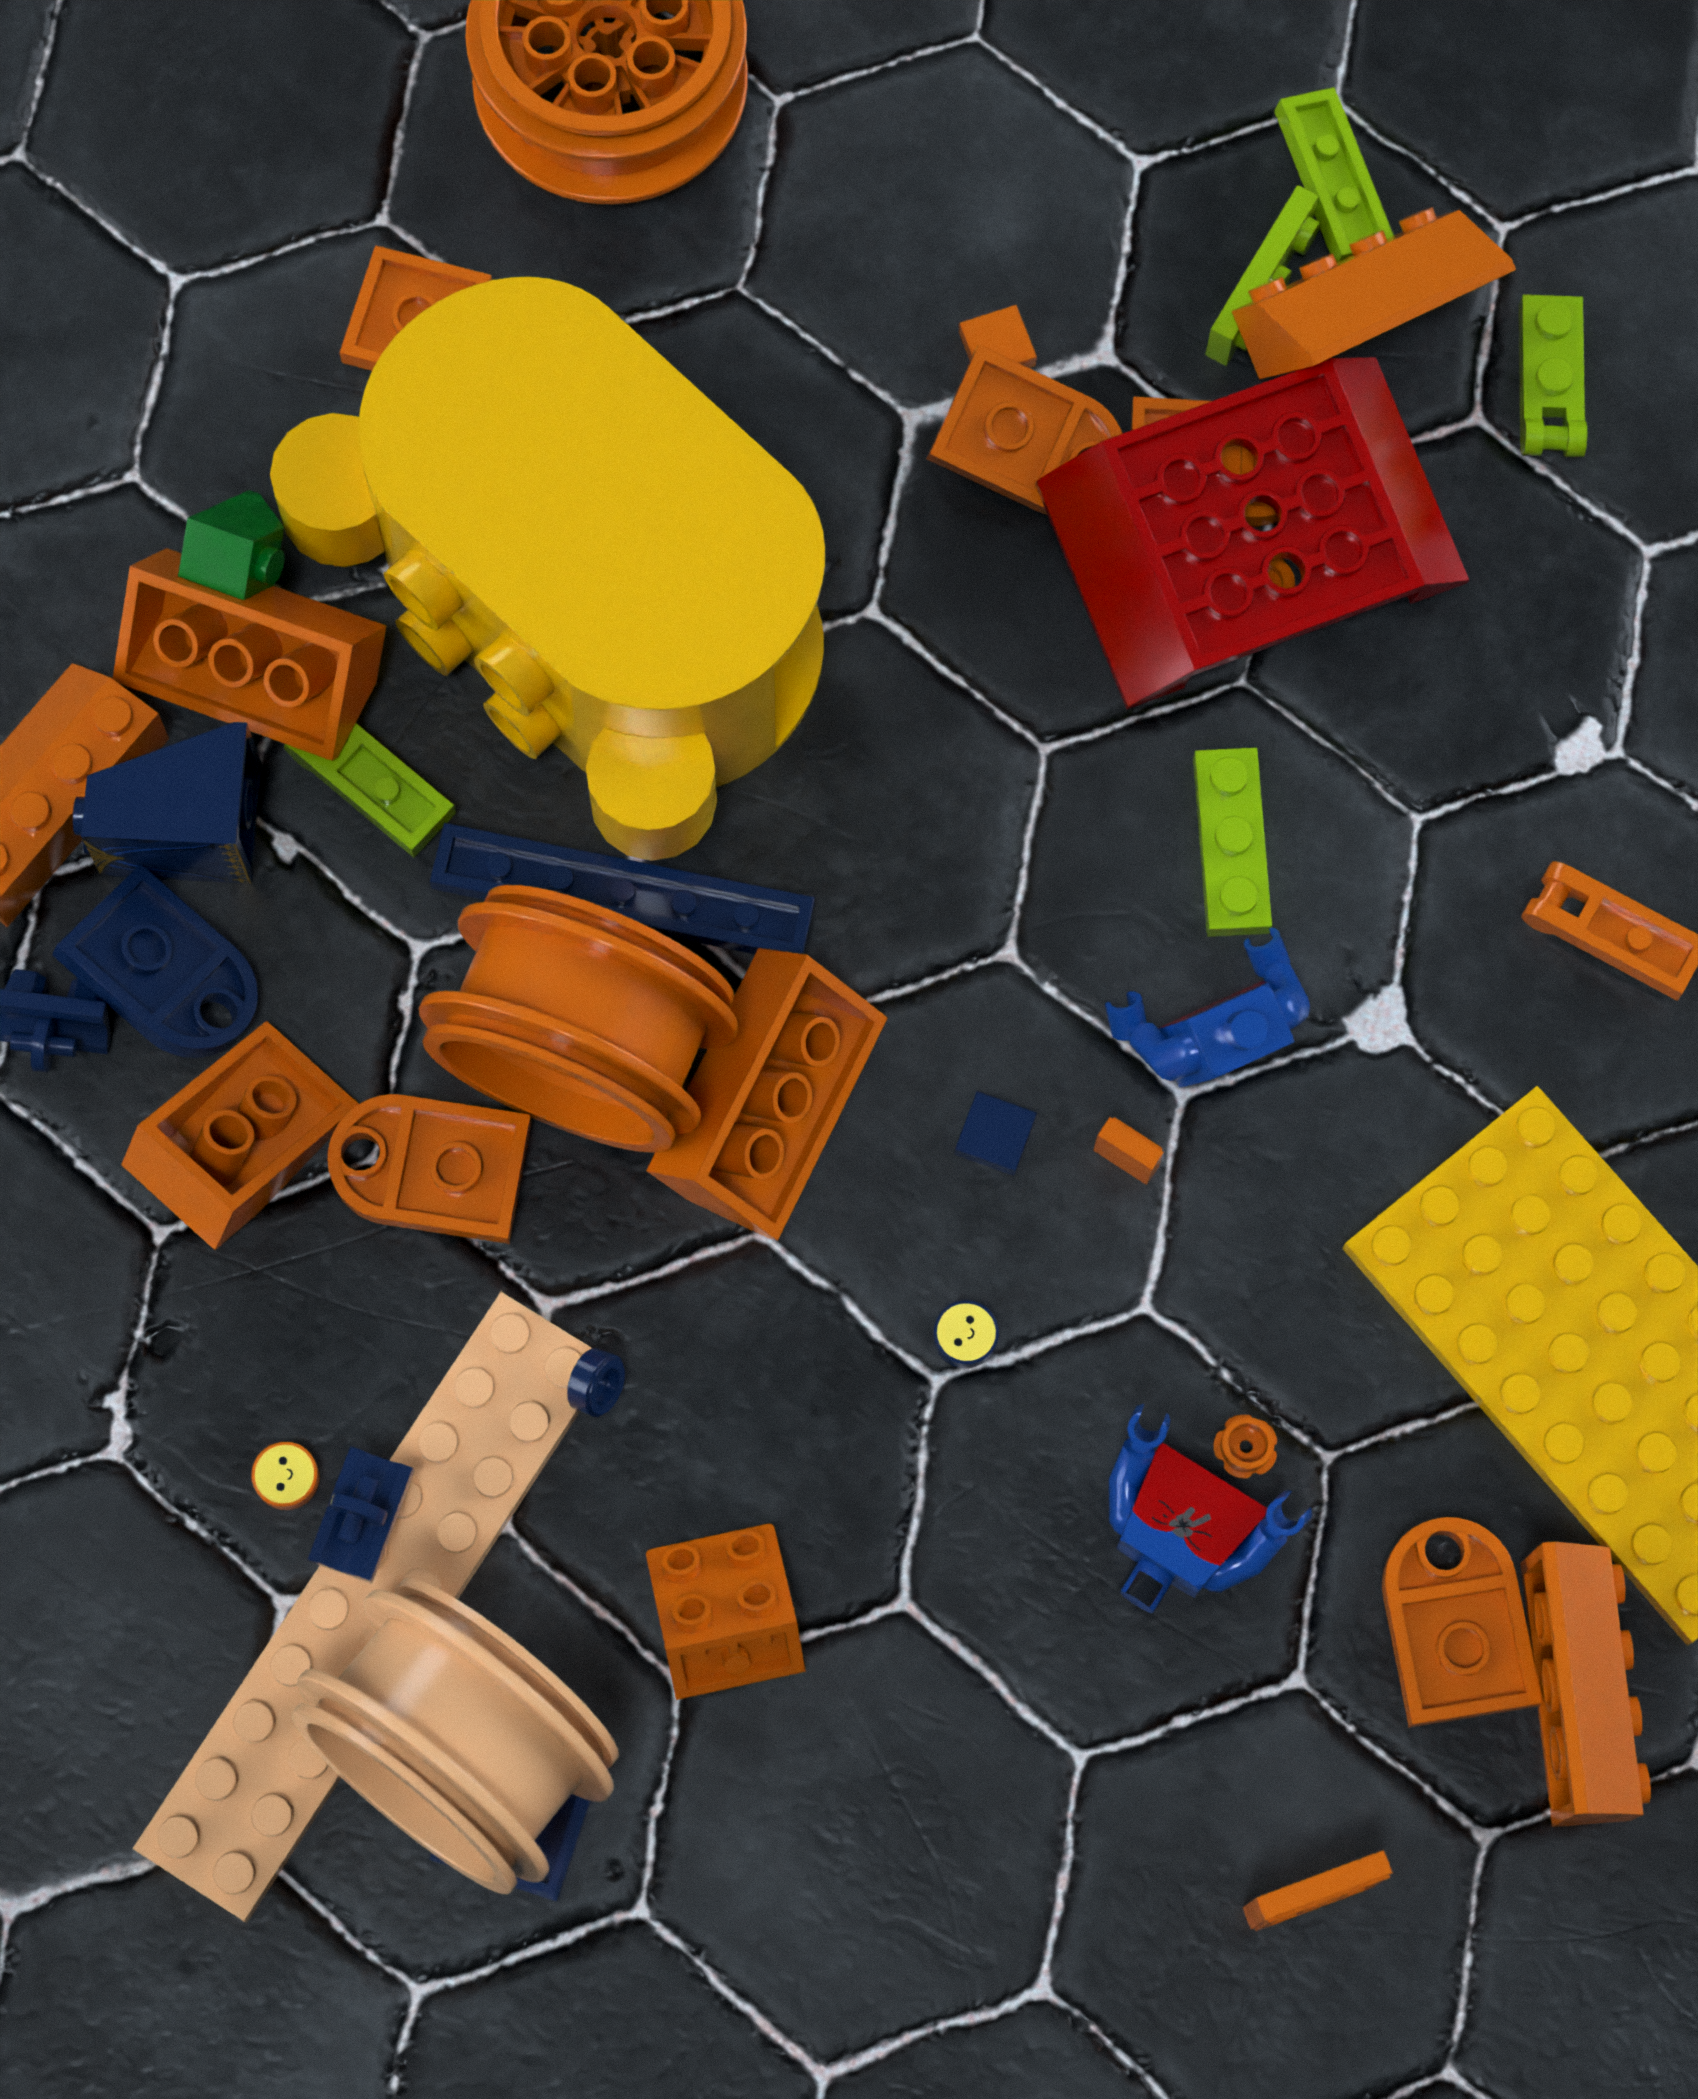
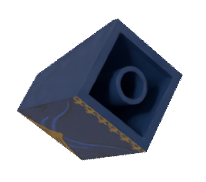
[73,722,262,884]

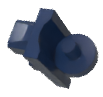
[0,969,112,1073]
[308,1446,414,1583]

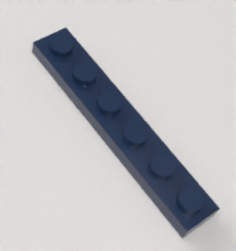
[430,823,815,954]

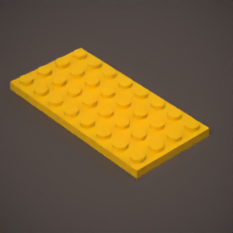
[1342,1086,1698,1646]

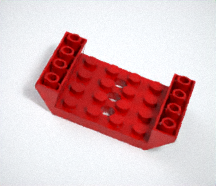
[1035,357,1469,709]

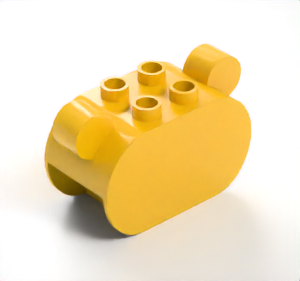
[270,277,825,861]

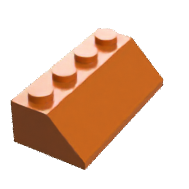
[1232,207,1516,379]
[112,548,387,761]
[0,663,169,927]
[646,948,888,1241]
[1520,1542,1651,1827]

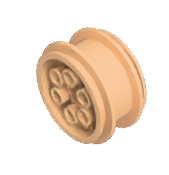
[291,1578,619,1895]

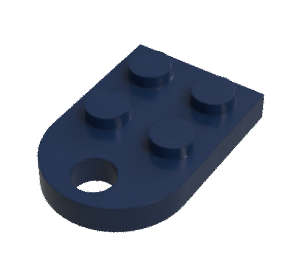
[52,864,258,1058]

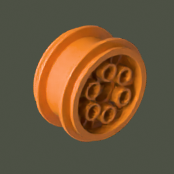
[465,0,748,204]
[419,885,738,1153]

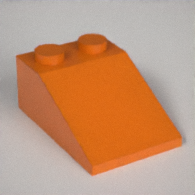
[121,1021,359,1250]

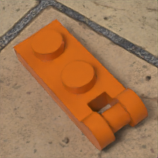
[1521,861,1698,1001]

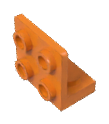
[646,1524,806,1700]

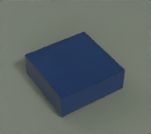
[954,1091,1037,1176]

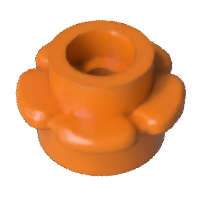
[1213,1414,1277,1479]

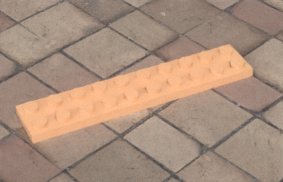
[132,1292,592,1923]

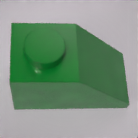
[178,490,285,600]

